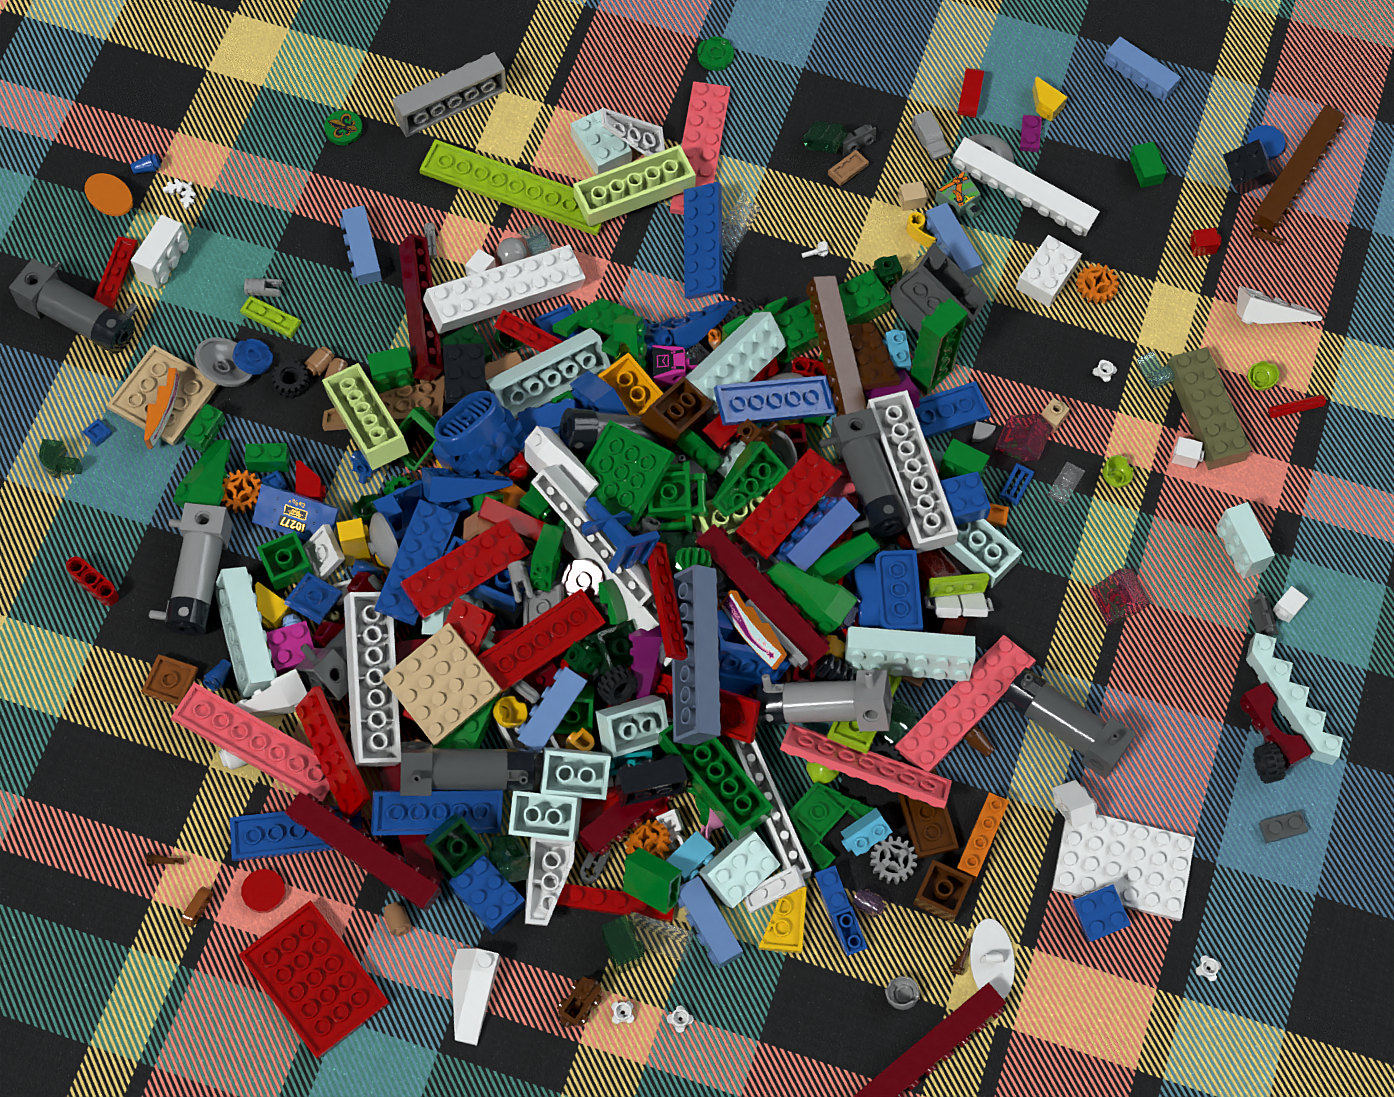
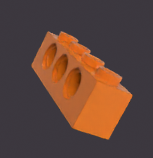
[956,792,1009,884]

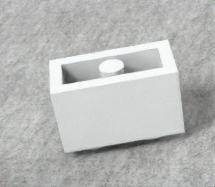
[1052,780,1097,828]

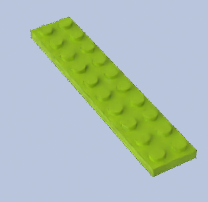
[419,139,604,236]

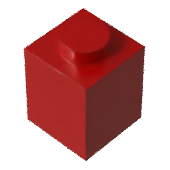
[1189,227,1221,257]

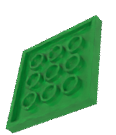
[583,420,676,528]

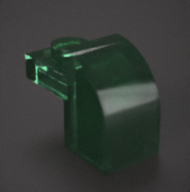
[39,439,83,479]

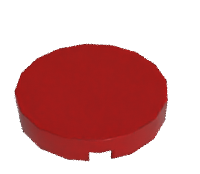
[241,869,286,913]

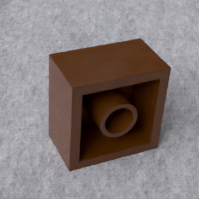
[913,860,973,923]

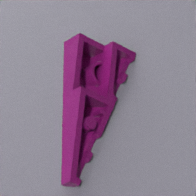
[629,625,666,700]

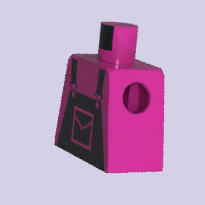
[652,345,698,388]

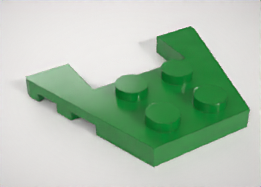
[552,298,635,357]
[787,782,875,871]

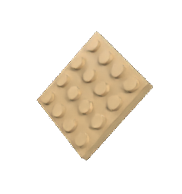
[106,344,220,446]
[382,623,503,746]

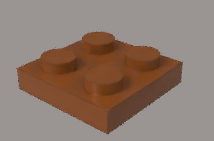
[141,654,198,706]

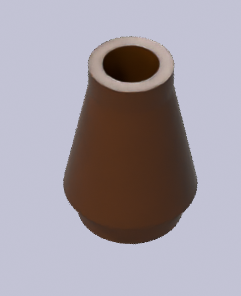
[964,726,995,757]

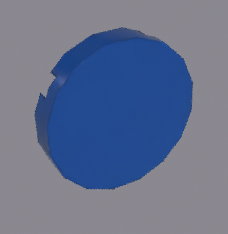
[1247,125,1285,160]
[232,338,273,375]

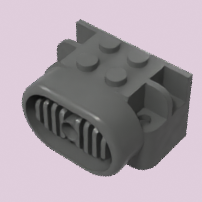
[890,243,989,333]

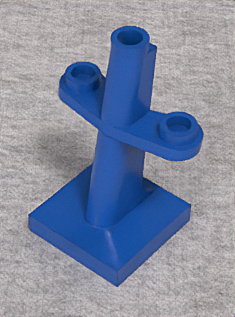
[581,497,660,573]

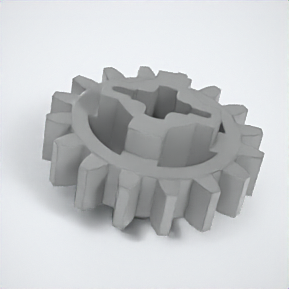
[870,836,917,884]

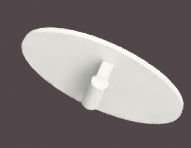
[970,919,1015,999]

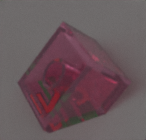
[995,414,1053,461]
[1089,568,1151,625]

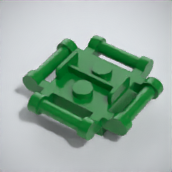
[638,460,709,532]

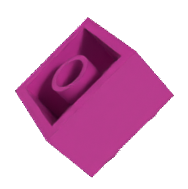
[266,621,315,677]

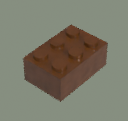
[640,376,714,448]

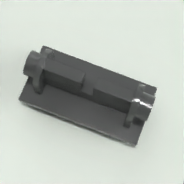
[837,125,876,156]
[1248,593,1279,636]

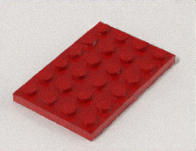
[238,900,390,1060]

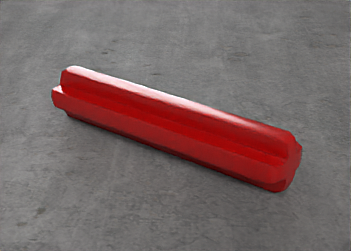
[1268,395,1326,418]

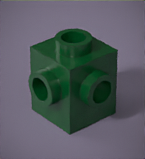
[872,255,903,286]
[563,641,603,675]

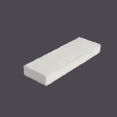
[744,865,806,913]

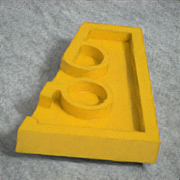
[758,887,807,953]

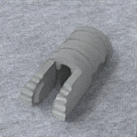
[244,278,282,297]
[507,561,534,603]

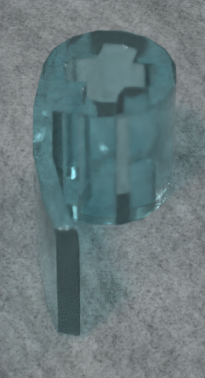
[518,224,552,256]
[1137,351,1174,389]

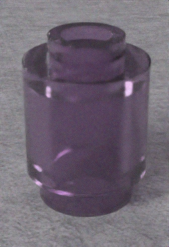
[852,888,887,918]

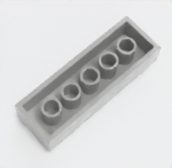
[392,52,507,138]

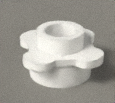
[1093,360,1117,382]
[1196,956,1221,981]
[611,1001,634,1024]
[667,1006,694,1033]

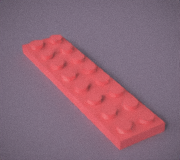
[670,81,730,215]
[895,635,1036,772]
[171,682,330,805]
[780,723,952,809]

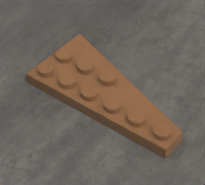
[322,373,445,431]

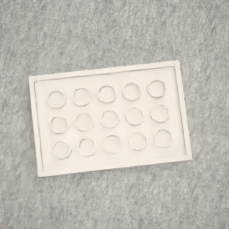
[1052,814,1195,921]

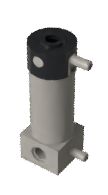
[149,503,233,636]
[757,670,893,731]

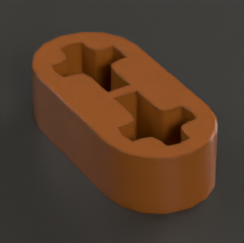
[181,886,213,928]

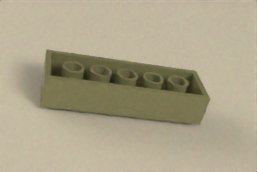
[1165,347,1251,470]

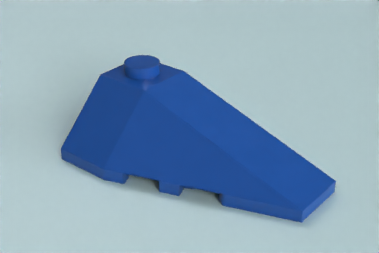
[660,300,737,352]
[422,467,513,505]

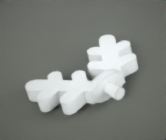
[163,179,197,209]

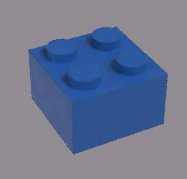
[940,471,991,526]
[1070,884,1131,942]

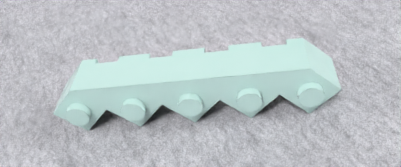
[1246,633,1343,765]

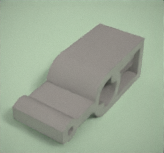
[911,110,951,161]

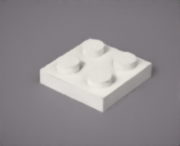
[302,524,345,581]

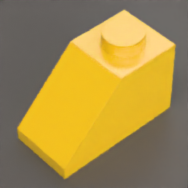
[1032,76,1067,122]
[255,582,293,630]

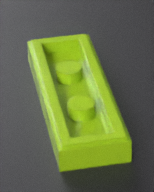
[240,295,302,338]
[925,573,990,598]

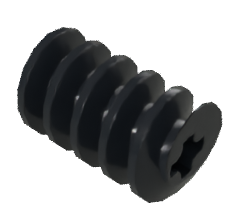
[812,653,857,681]

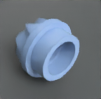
[282,613,302,628]

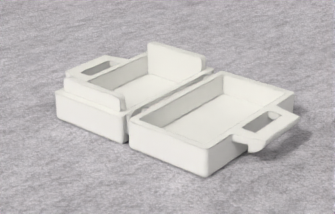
[924,592,994,618]

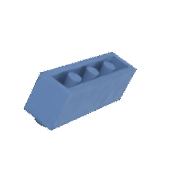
[1104,37,1181,102]
[924,203,983,278]
[339,205,382,286]
[517,667,588,753]
[677,876,743,969]

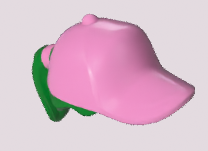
[685,785,724,842]

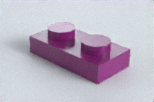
[1020,115,1042,153]

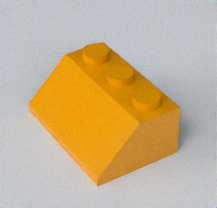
[598,352,663,416]

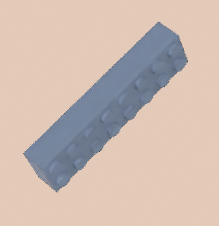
[672,565,721,745]

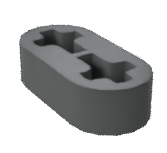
[580,851,609,884]

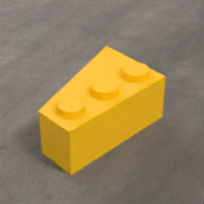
[336,518,372,566]

